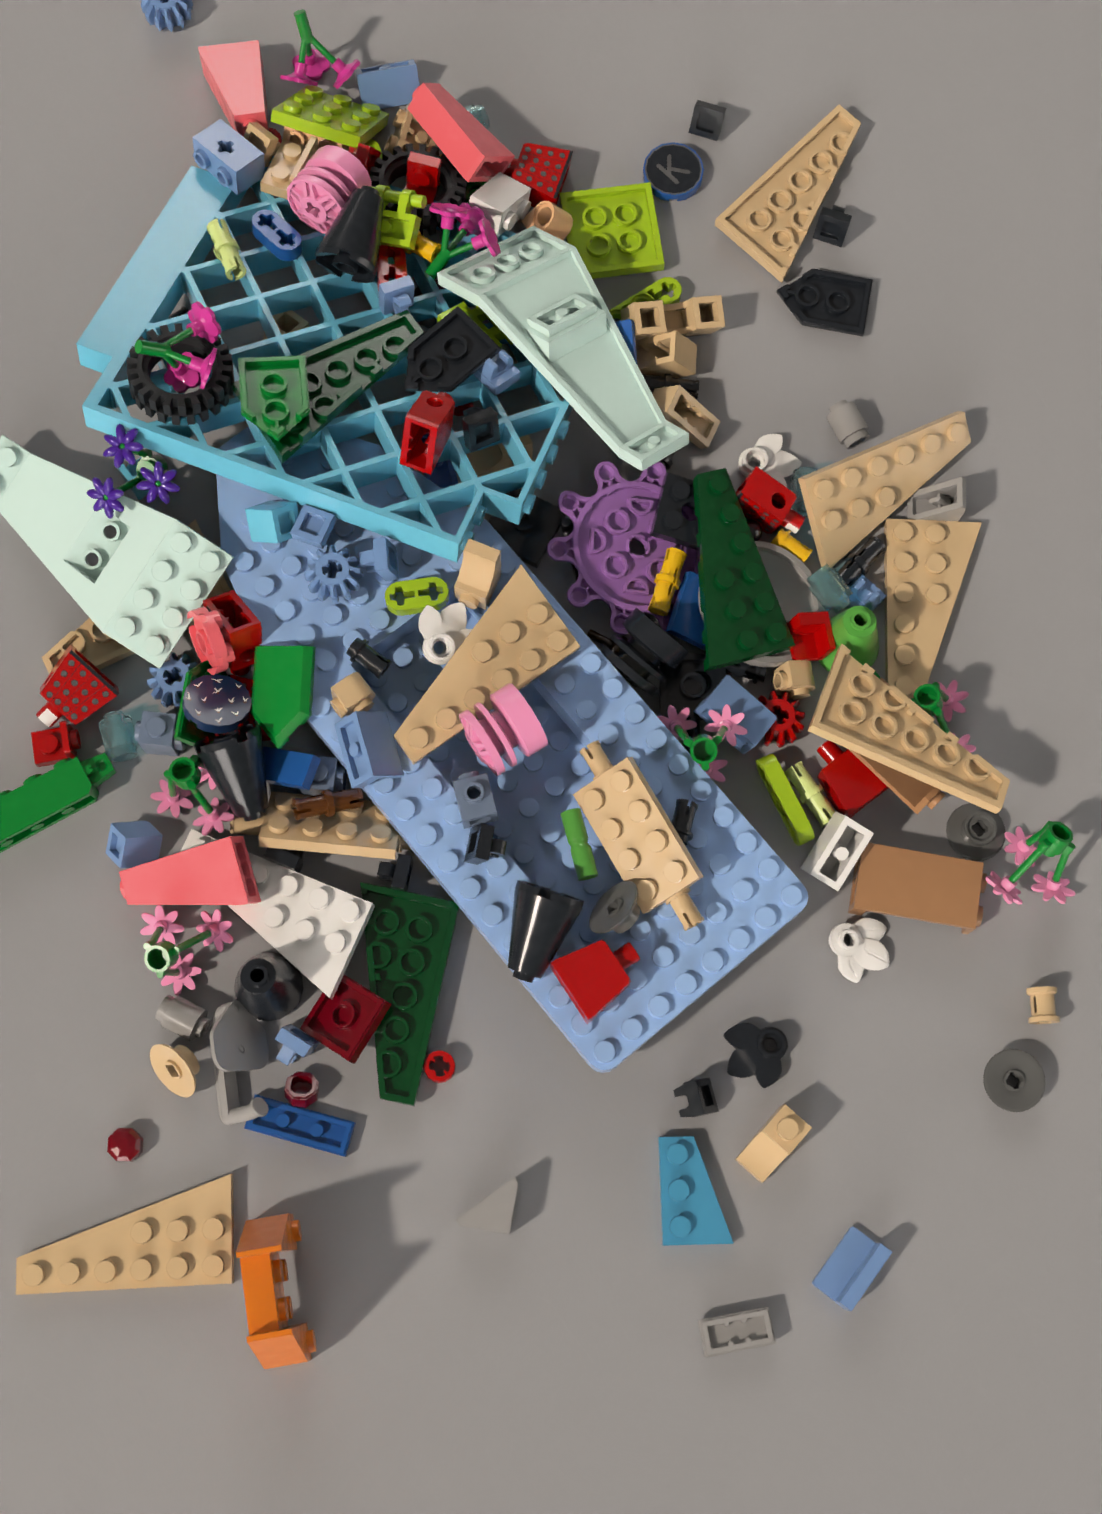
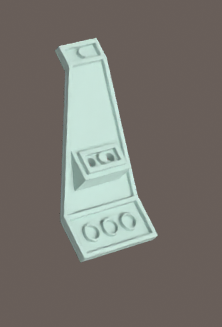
[0,435,234,669]

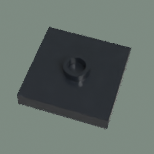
[488,488,567,568]

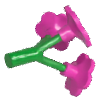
[280,9,361,89]
[425,203,501,280]
[135,301,221,393]

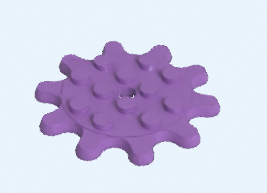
[547,461,700,635]

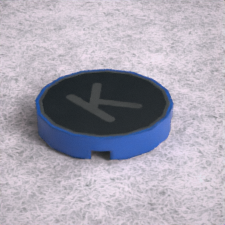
[643,142,704,201]

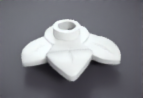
[738,434,802,487]
[418,602,472,665]
[829,918,890,983]

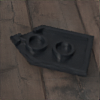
[776,268,873,337]
[405,306,501,392]

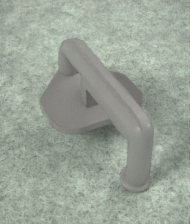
[210,1000,269,1125]

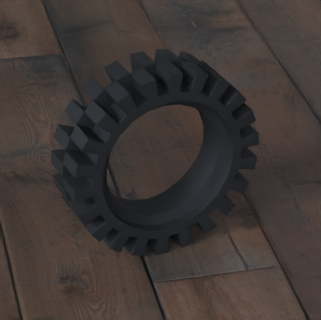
[370,143,467,236]
[126,323,234,425]

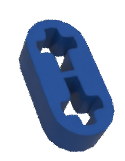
[252,210,302,261]

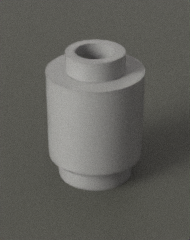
[827,400,870,449]
[155,995,210,1041]

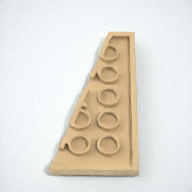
[798,411,971,570]
[394,565,581,765]
[808,644,1010,814]
[16,1174,234,1295]

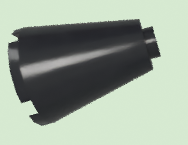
[315,186,384,283]
[194,723,269,821]
[508,880,584,983]
[234,952,304,1022]

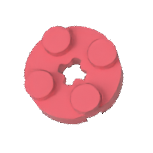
[187,607,235,675]

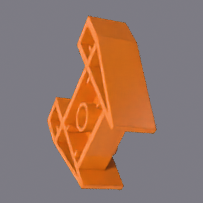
[236,1213,317,1369]

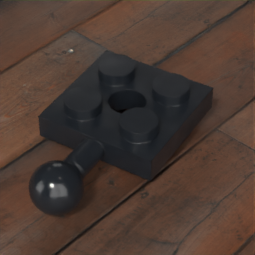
[650,472,762,551]
[659,654,726,754]

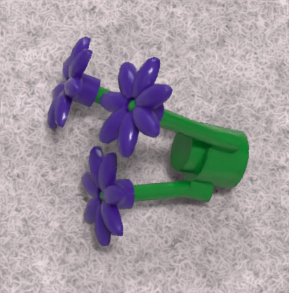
[86,424,181,519]

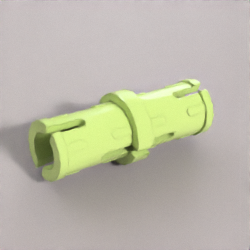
[207,219,246,281]
[784,761,835,828]

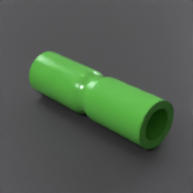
[560,808,598,881]

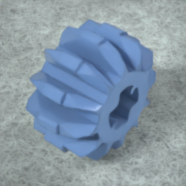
[141,0,193,32]
[304,545,363,604]
[147,652,199,709]

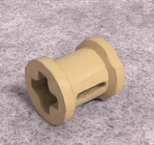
[1026,986,1060,1024]

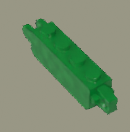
[0,753,117,853]

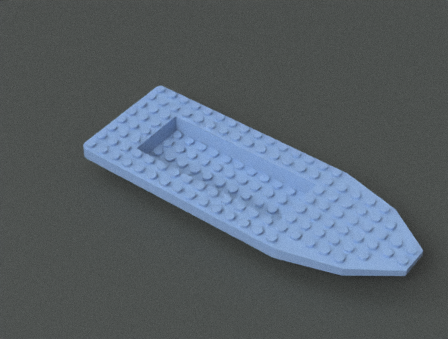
[216,427,808,1073]

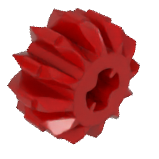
[758,691,805,748]

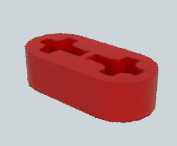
[377,245,407,291]

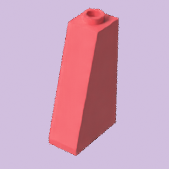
[198,40,269,137]
[407,82,515,182]
[119,836,261,905]

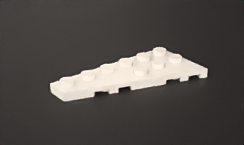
[180,829,375,1000]

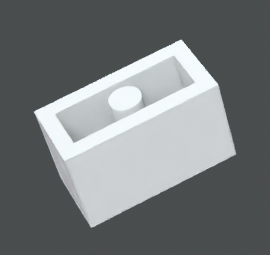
[469,172,532,238]
[800,811,874,891]

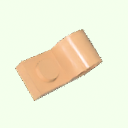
[522,201,573,241]

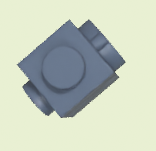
[134,711,186,756]
[300,756,347,795]
[453,771,498,829]

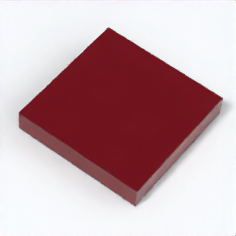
[300,975,392,1064]

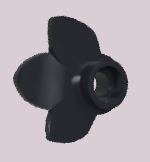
[724,1023,788,1088]

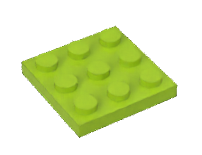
[270,85,389,149]
[559,182,665,279]

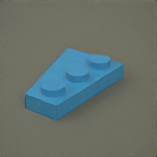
[658,1136,734,1246]

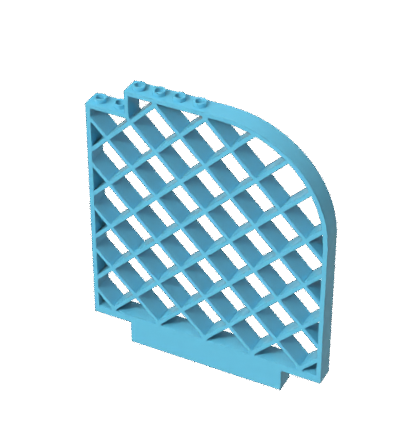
[76,156,573,563]

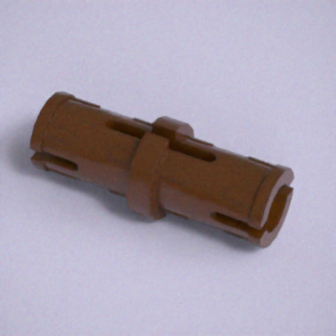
[292,788,364,820]

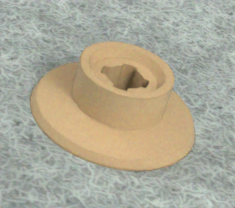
[150,1044,200,1098]

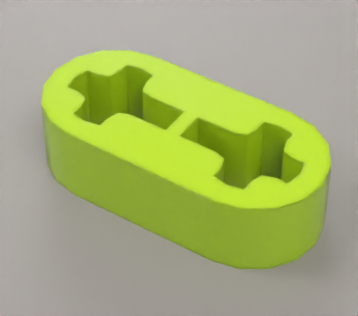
[385,577,449,616]

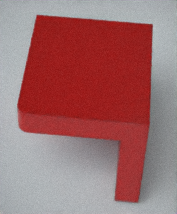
[787,611,836,661]

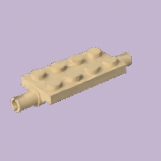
[573,740,705,931]
[230,791,412,860]

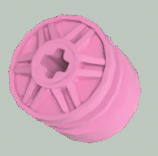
[287,145,372,234]
[459,683,548,776]

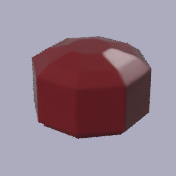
[284,1071,319,1108]
[107,1128,143,1162]

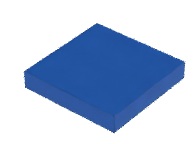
[666,571,706,651]

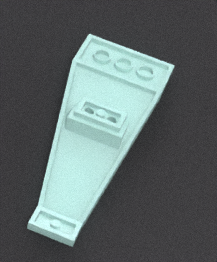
[437,226,689,471]

